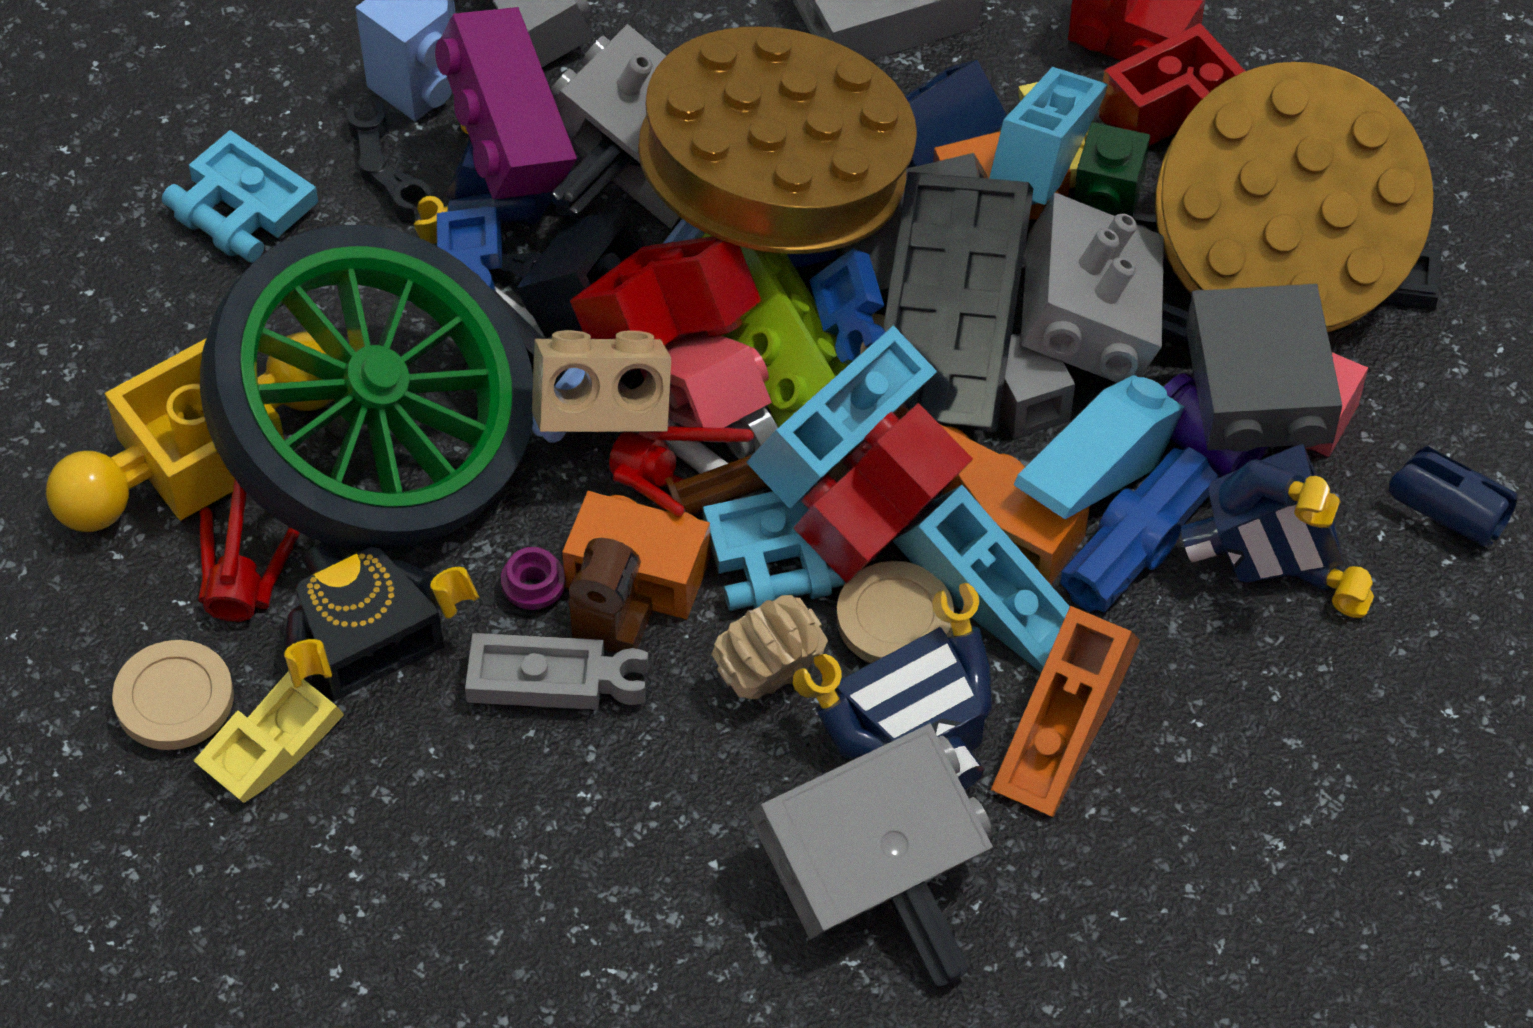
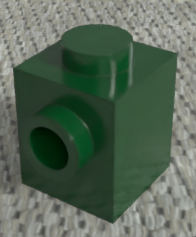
[1074,122,1150,218]

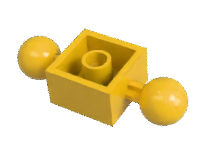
[46,331,334,532]

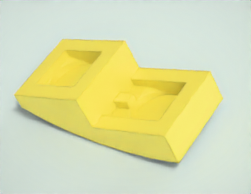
[194,671,344,803]

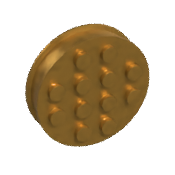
[638,26,917,254]
[1155,62,1433,333]

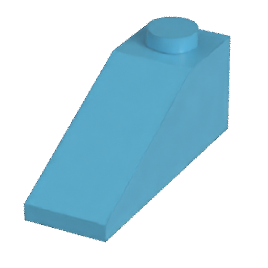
[989,67,1108,205]
[746,325,937,509]
[1014,375,1185,519]
[892,485,1070,672]

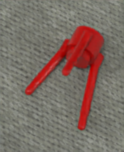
[609,426,754,517]
[198,478,300,622]

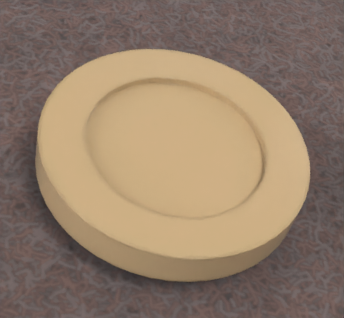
[837,561,954,663]
[112,640,234,750]

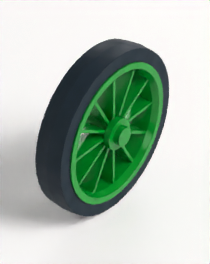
[200,225,533,552]

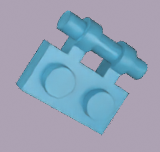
[162,130,318,263]
[703,488,846,611]

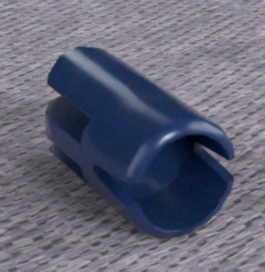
[1389,446,1517,547]

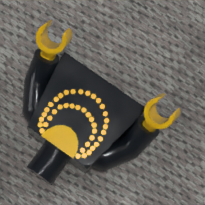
[283,542,480,701]

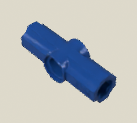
[1060,447,1218,612]

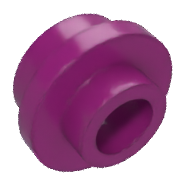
[501,547,566,610]

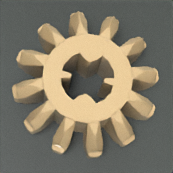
[711,595,828,699]

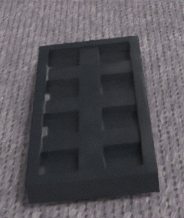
[883,172,1034,433]

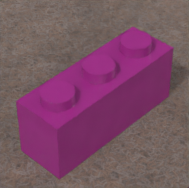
[435,7,577,200]

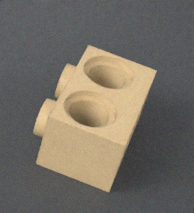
[532,330,671,432]

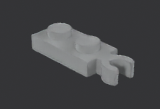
[465,633,649,710]

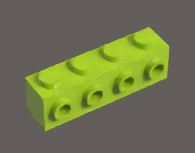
[701,233,848,428]

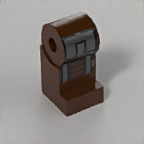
[569,538,653,653]

